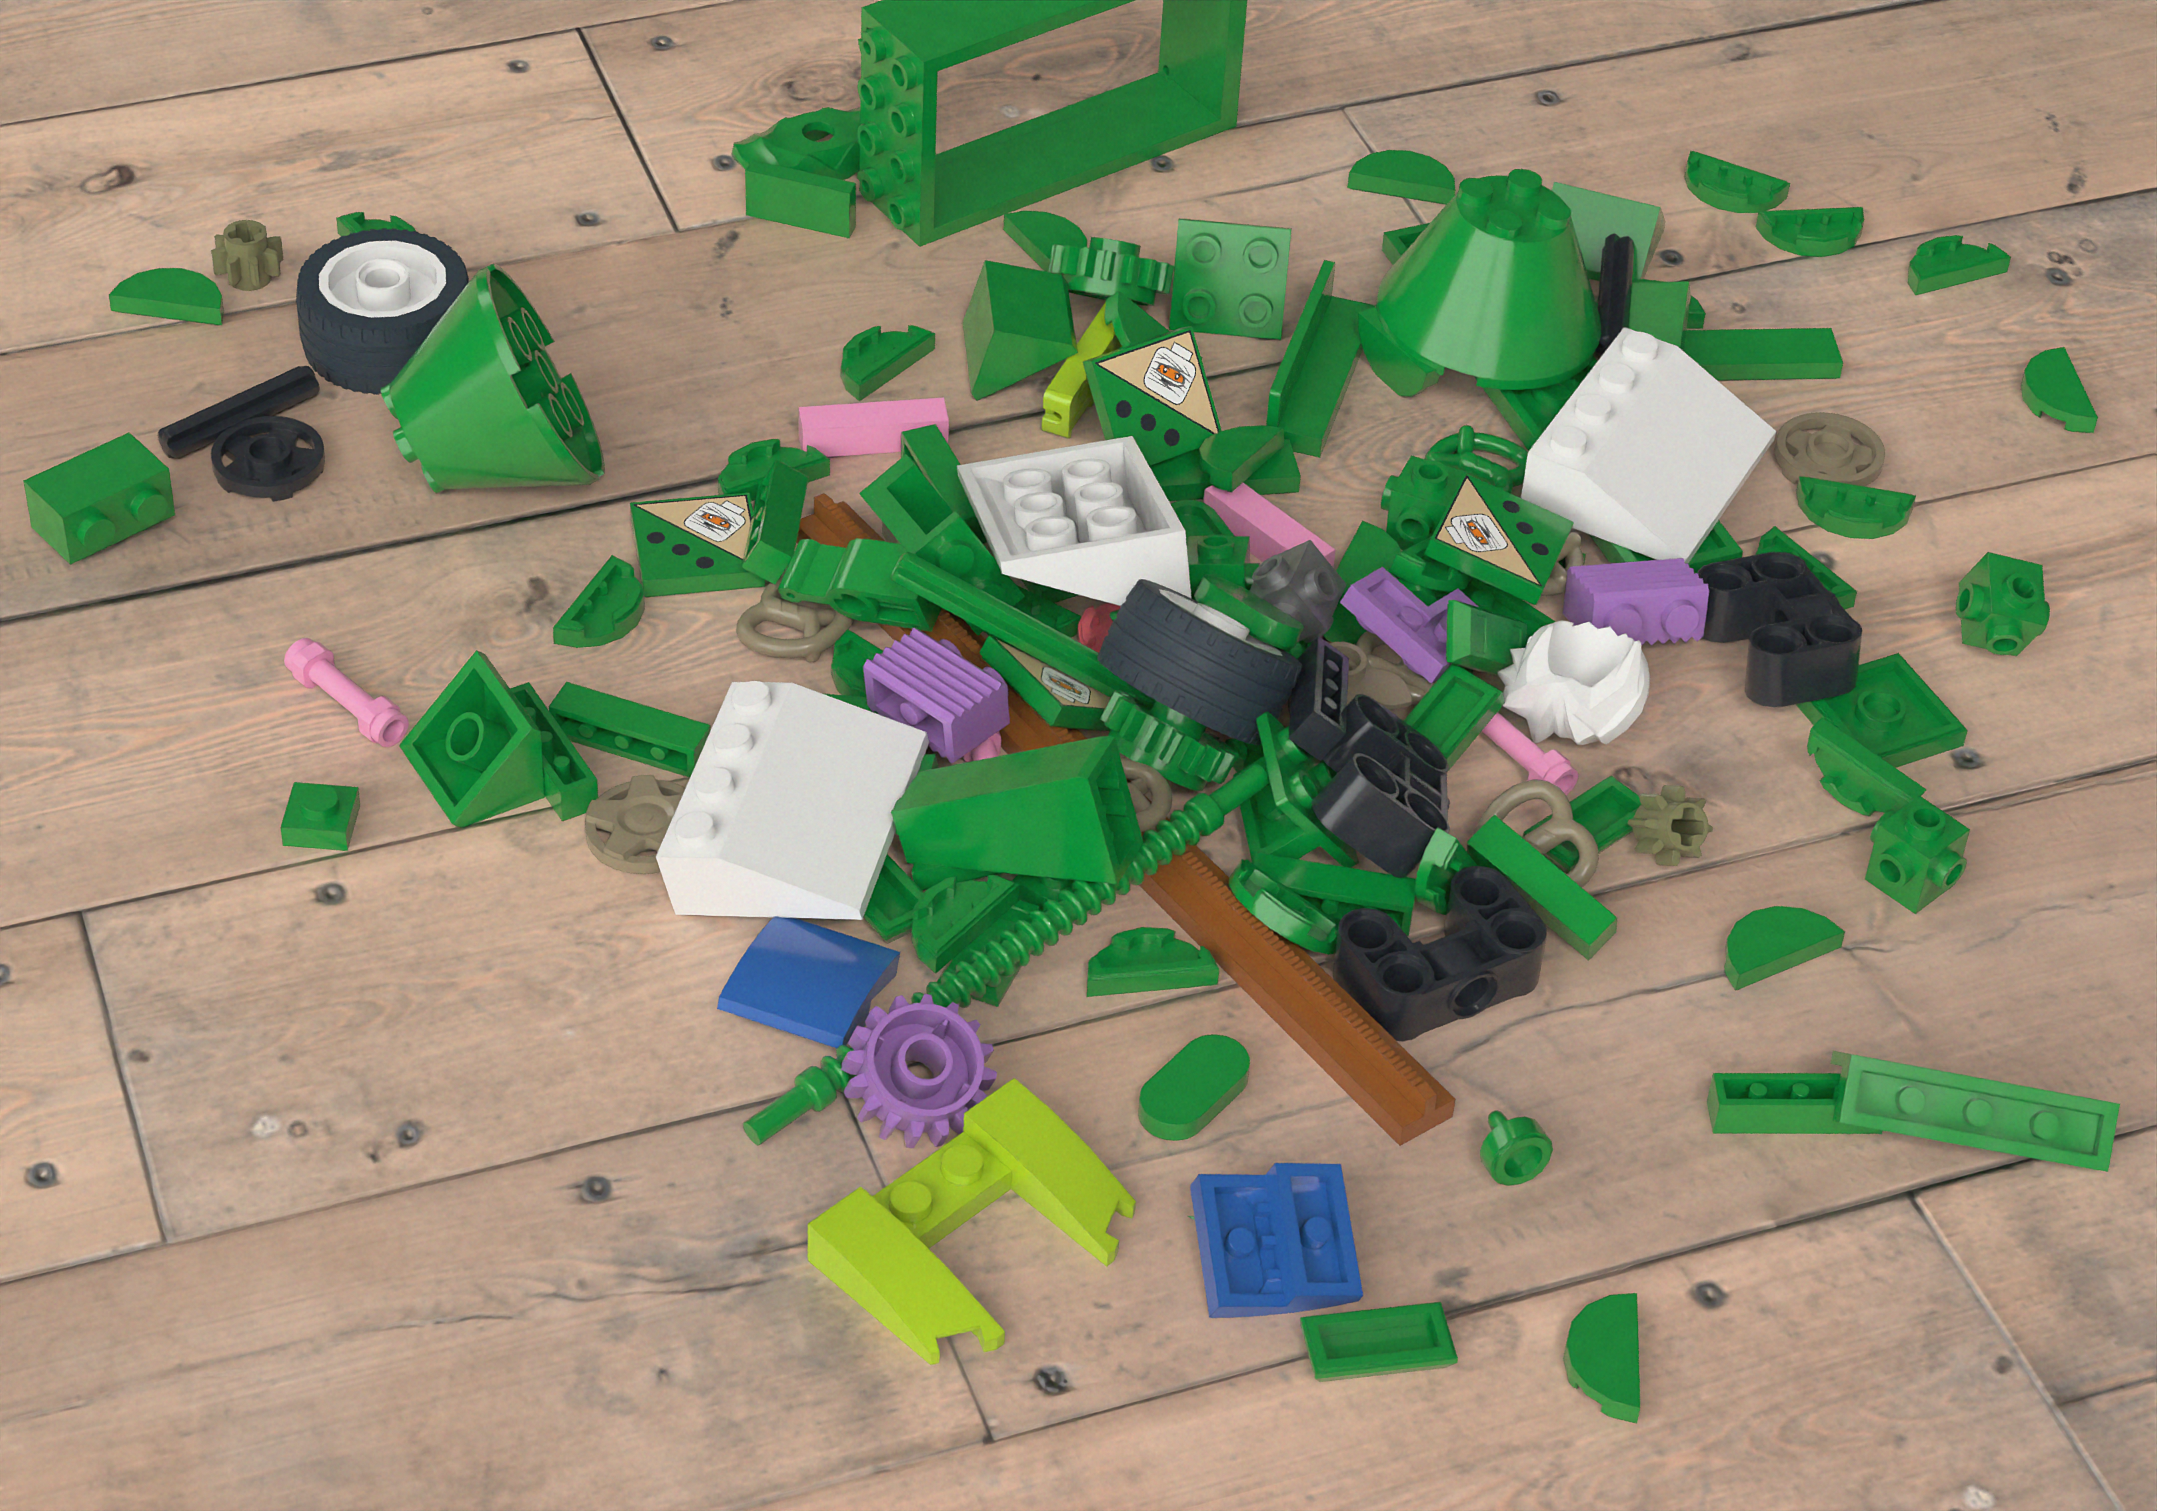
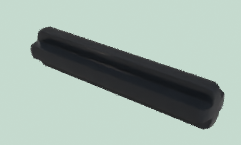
[1595,233,1635,357]
[157,366,320,458]

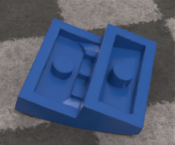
[717,916,900,1048]
[1190,1163,1363,1318]

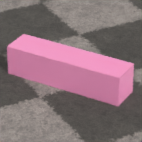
[799,397,949,457]
[1204,483,1336,568]

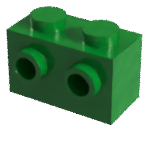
[23,432,175,565]

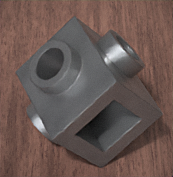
[1250,540,1347,643]

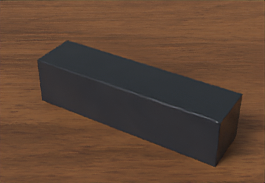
[1288,636,1349,761]

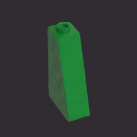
[891,736,1144,884]

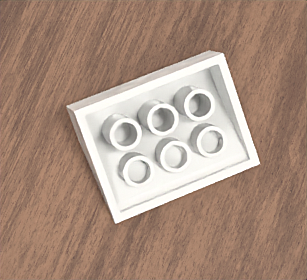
[1521,327,1776,563]
[957,436,1191,606]
[656,681,929,920]

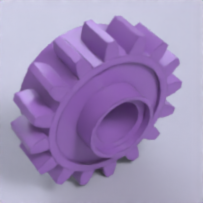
[841,994,997,1148]

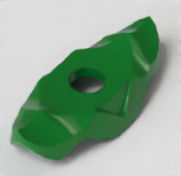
[731,107,860,180]

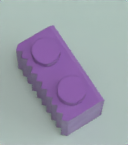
[1563,558,1709,645]
[863,628,1010,764]

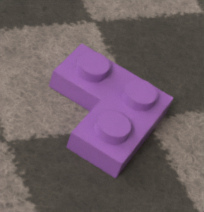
[1340,567,1478,684]

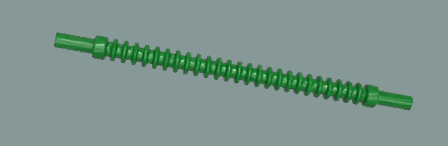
[743,764,1269,1146]

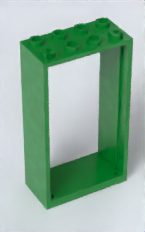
[857,0,1248,247]

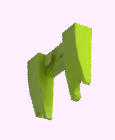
[808,1078,1136,1365]

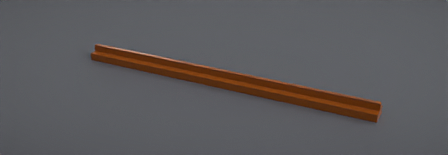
[796,493,1456,1146]

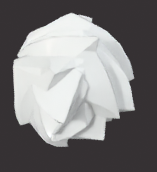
[1497,620,1650,745]

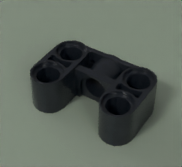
[1698,552,1863,707]
[1311,694,1450,878]
[1333,866,1547,1042]

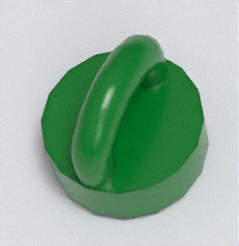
[1480,1110,1553,1186]

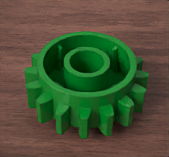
[1048,237,1174,306]
[1100,689,1239,791]

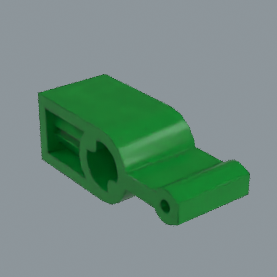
[778,538,942,632]

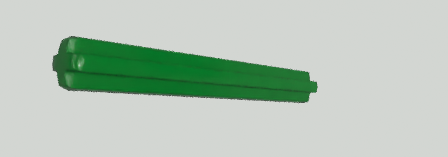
[891,552,1156,702]

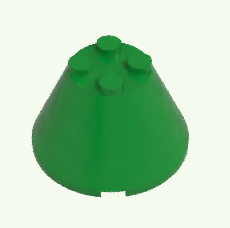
[1376,169,1601,390]
[381,264,605,494]

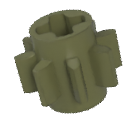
[211,220,284,291]
[1628,785,1713,866]

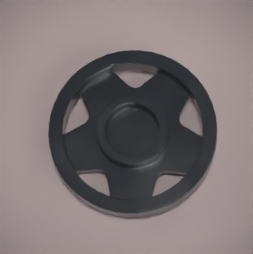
[211,416,325,502]

